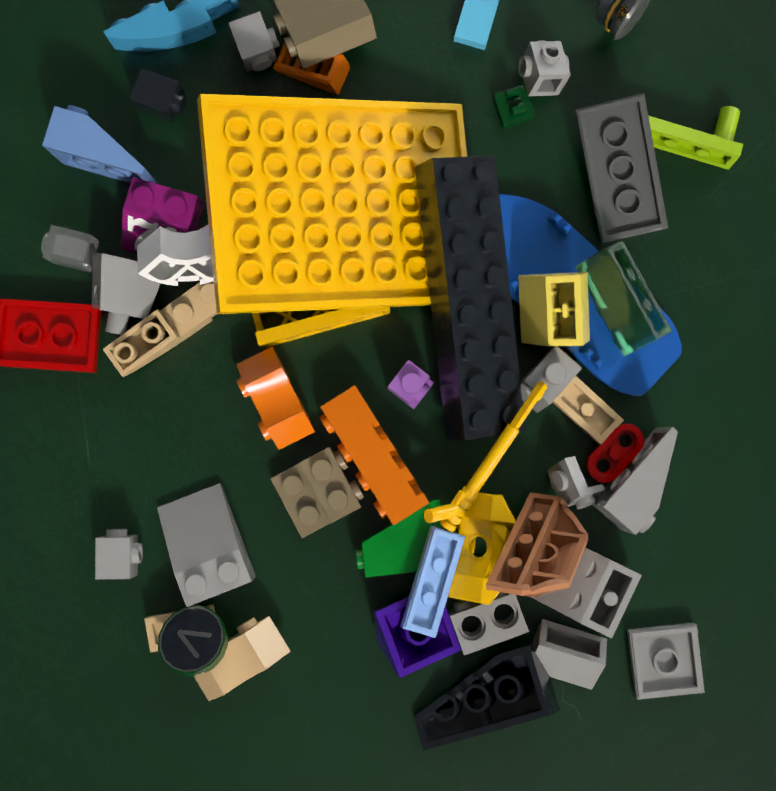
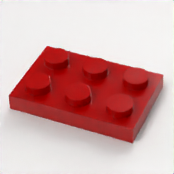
[0,299,102,373]

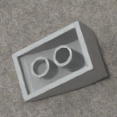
[592,427,678,535]
[157,483,256,607]

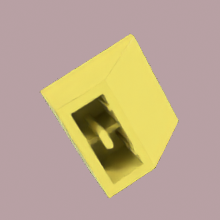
[518,272,590,346]

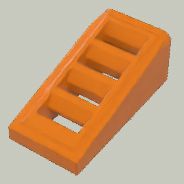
[273,42,350,95]

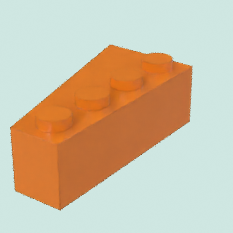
[319,385,429,526]

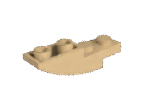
[103,281,217,377]

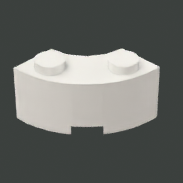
[137,225,214,286]

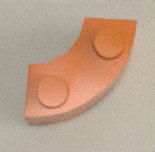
[236,346,315,450]

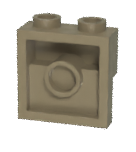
[271,447,364,538]

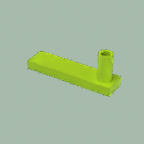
[649,106,743,170]

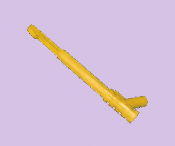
[424,381,547,532]

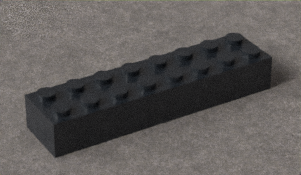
[415,155,526,440]

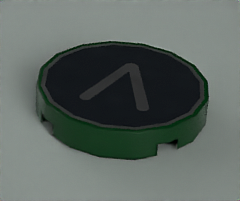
[158,605,228,677]

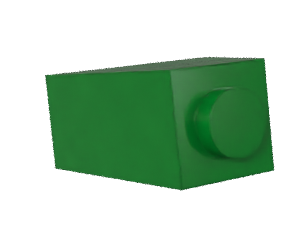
[356,498,443,578]

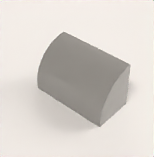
[532,619,607,690]

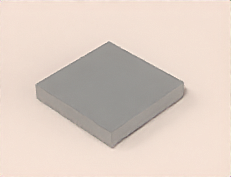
[627,623,705,700]

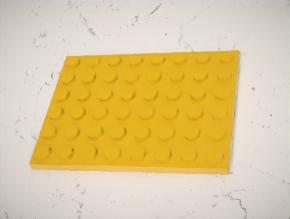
[197,94,467,314]

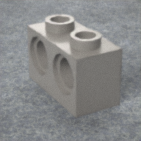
[448,592,529,655]

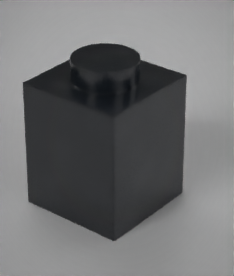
[129,68,186,123]

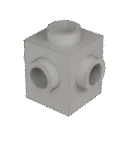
[518,40,571,96]

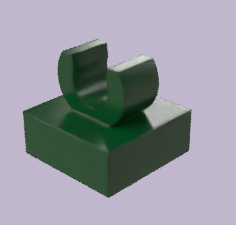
[492,84,535,129]

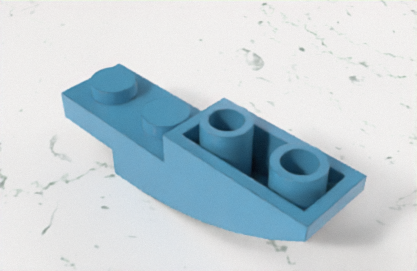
[104,0,240,52]

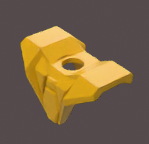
[448,492,516,605]

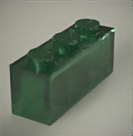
[575,241,672,357]

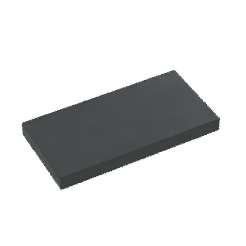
[575,93,668,243]

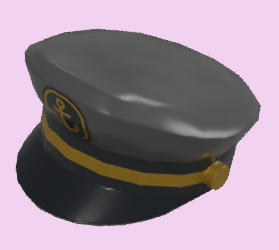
[596,0,651,40]

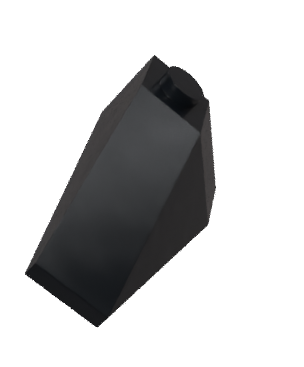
[414,645,560,751]

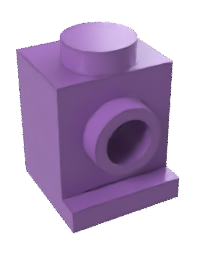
[387,360,434,409]

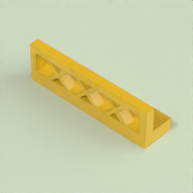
[252,307,390,349]

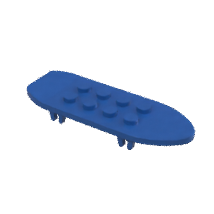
[499,194,682,396]

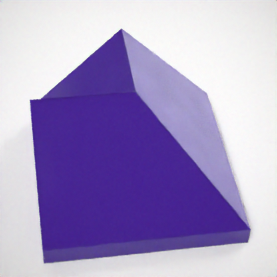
[374,596,462,678]

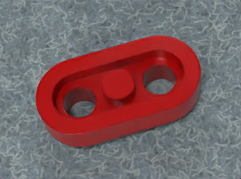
[585,424,644,483]

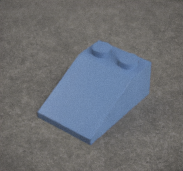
[42,105,158,184]

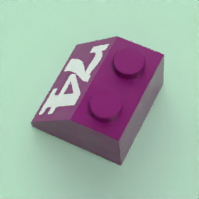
[121,177,205,254]

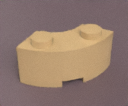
[194,616,291,701]

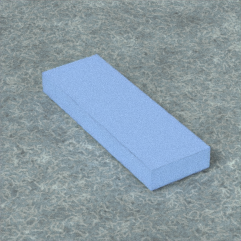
[400,526,465,638]

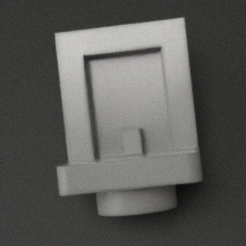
[547,456,605,509]

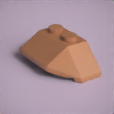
[486,492,588,597]

